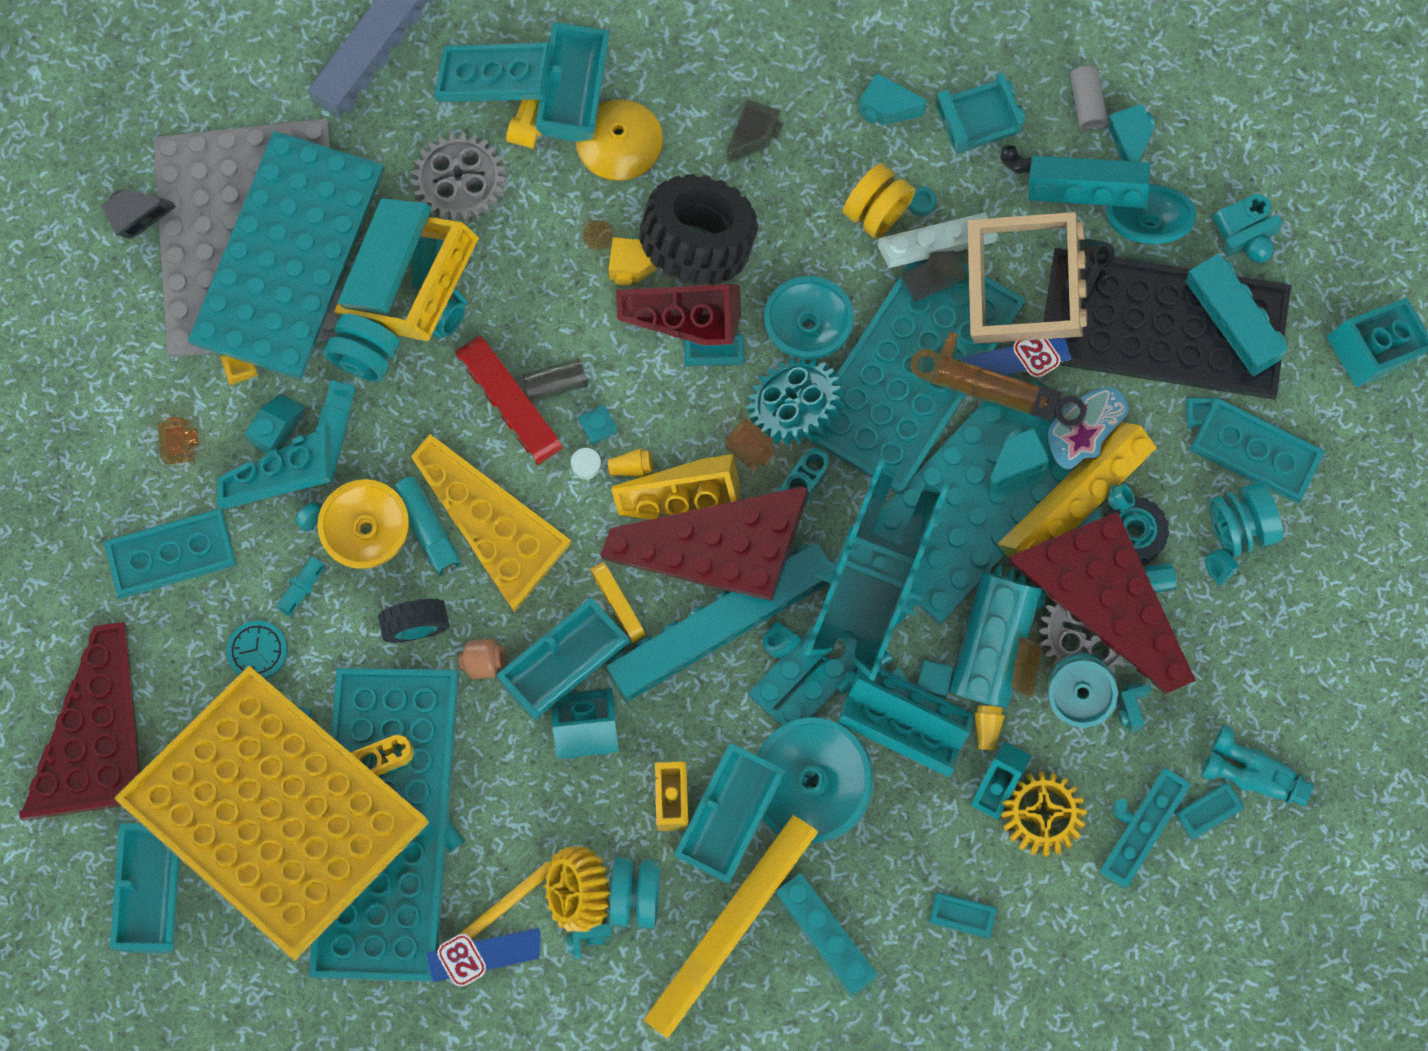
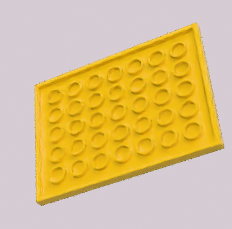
[115,666,428,962]

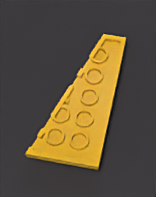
[411,434,572,613]

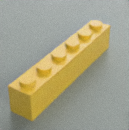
[998,422,1157,558]

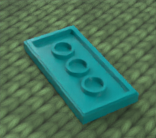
[434,42,554,102]
[337,198,432,314]
[1189,397,1325,504]
[104,508,237,599]

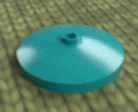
[756,717,874,844]

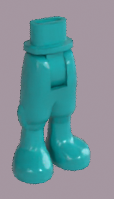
[1201,724,1314,807]

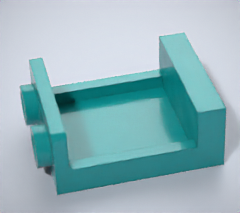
[936,72,1026,154]

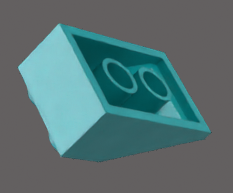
[1326,297,1428,388]

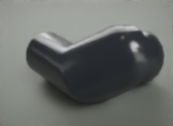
[1000,145,1032,174]

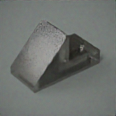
[901,251,968,303]

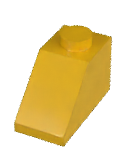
[608,237,660,286]

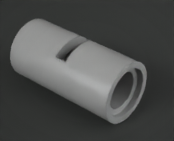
[1070,66,1109,131]

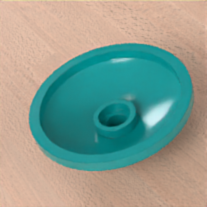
[1106,184,1196,245]
[764,276,854,359]

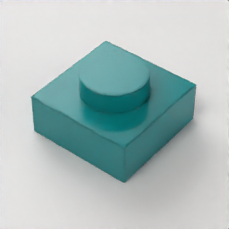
[578,404,618,445]

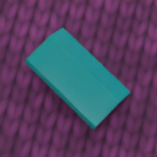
[837,668,974,777]

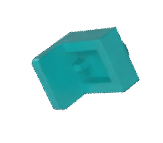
[1117,682,1152,733]

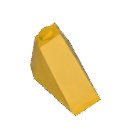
[611,454,741,520]

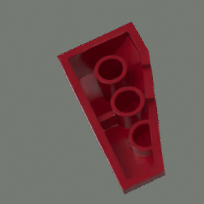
[616,284,741,346]

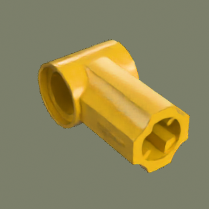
[506,99,541,150]

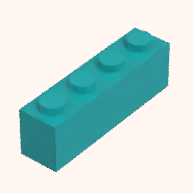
[1028,155,1151,208]
[1185,253,1288,377]
[775,873,878,998]

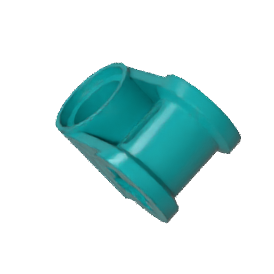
[1211,194,1271,242]

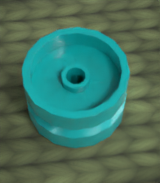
[322,314,400,382]
[1047,652,1118,728]
[609,856,661,930]

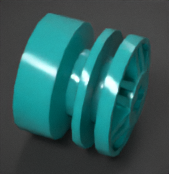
[1208,482,1283,558]

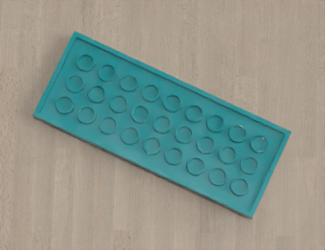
[309,668,460,982]

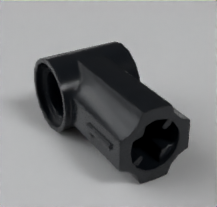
[1064,238,1115,300]

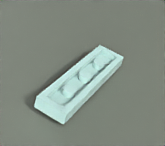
[877,212,998,268]

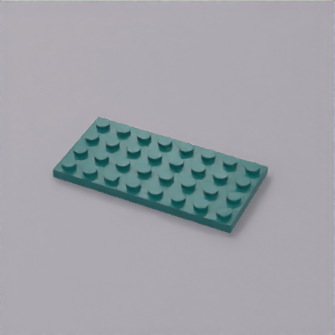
[188,130,385,380]
[803,254,1026,494]

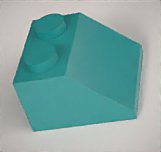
[552,688,619,759]

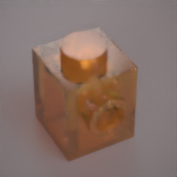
[158,417,199,465]
[726,417,774,470]

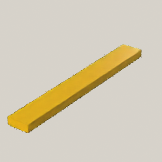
[643,815,818,1039]

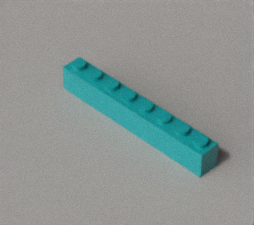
[606,542,831,703]

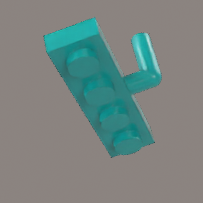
[1099,767,1191,890]

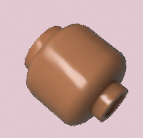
[459,638,507,680]

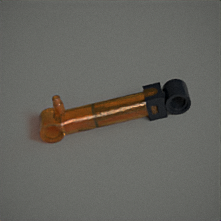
[911,332,1087,429]

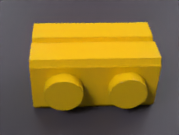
[655,762,689,832]

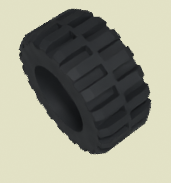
[639,174,758,285]

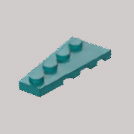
[217,423,332,509]

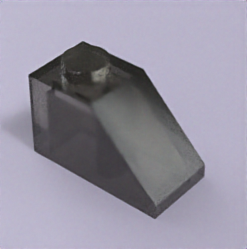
[727,99,784,163]

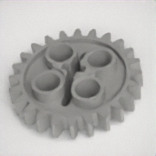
[411,132,507,225]
[1038,603,1126,675]

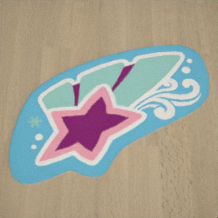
[1048,387,1129,469]

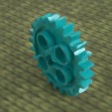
[747,358,845,446]

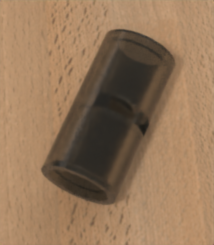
[522,358,588,403]

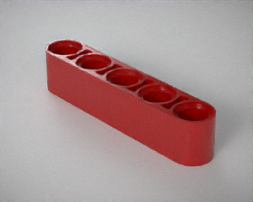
[455,335,563,466]

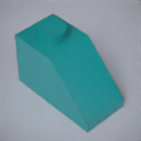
[858,73,927,125]
[1107,104,1155,162]
[245,394,306,453]
[988,428,1049,492]
[971,741,1032,820]

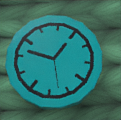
[226,620,288,680]

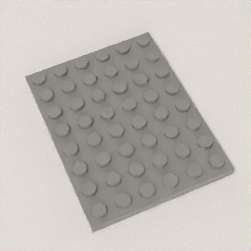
[153,118,342,358]

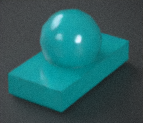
[1222,215,1283,263]

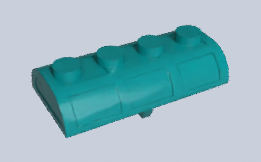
[536,22,610,142]
[949,572,1042,708]
[496,598,631,721]
[673,743,786,884]
[110,823,180,953]

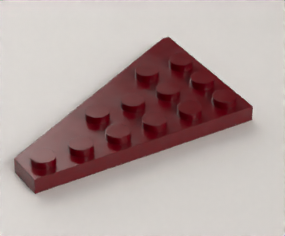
[600,487,809,601]
[1008,512,1196,695]
[19,622,140,821]

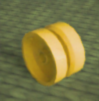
[842,163,916,240]

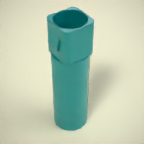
[317,380,356,484]
[392,476,462,577]

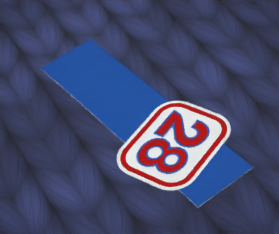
[956,338,1072,386]
[426,928,541,987]

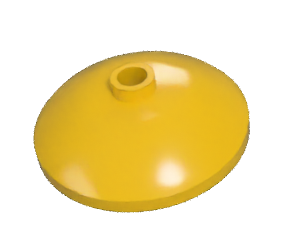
[576,99,663,181]
[317,479,409,569]

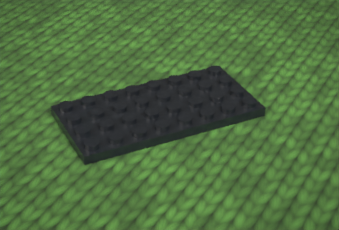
[1043,248,1291,400]

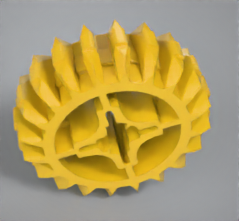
[1001,771,1086,857]
[543,846,611,932]

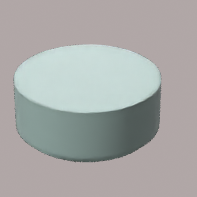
[571,448,601,479]

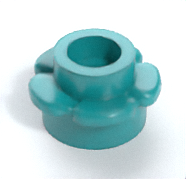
[1108,484,1135,513]

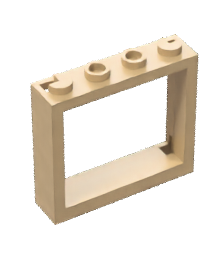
[967,212,1088,344]

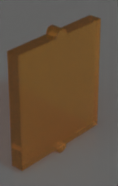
[1011,637,1042,698]

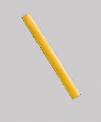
[458,862,549,940]

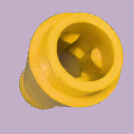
[608,448,654,477]
[974,706,1005,751]

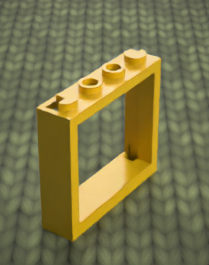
[334,217,479,342]

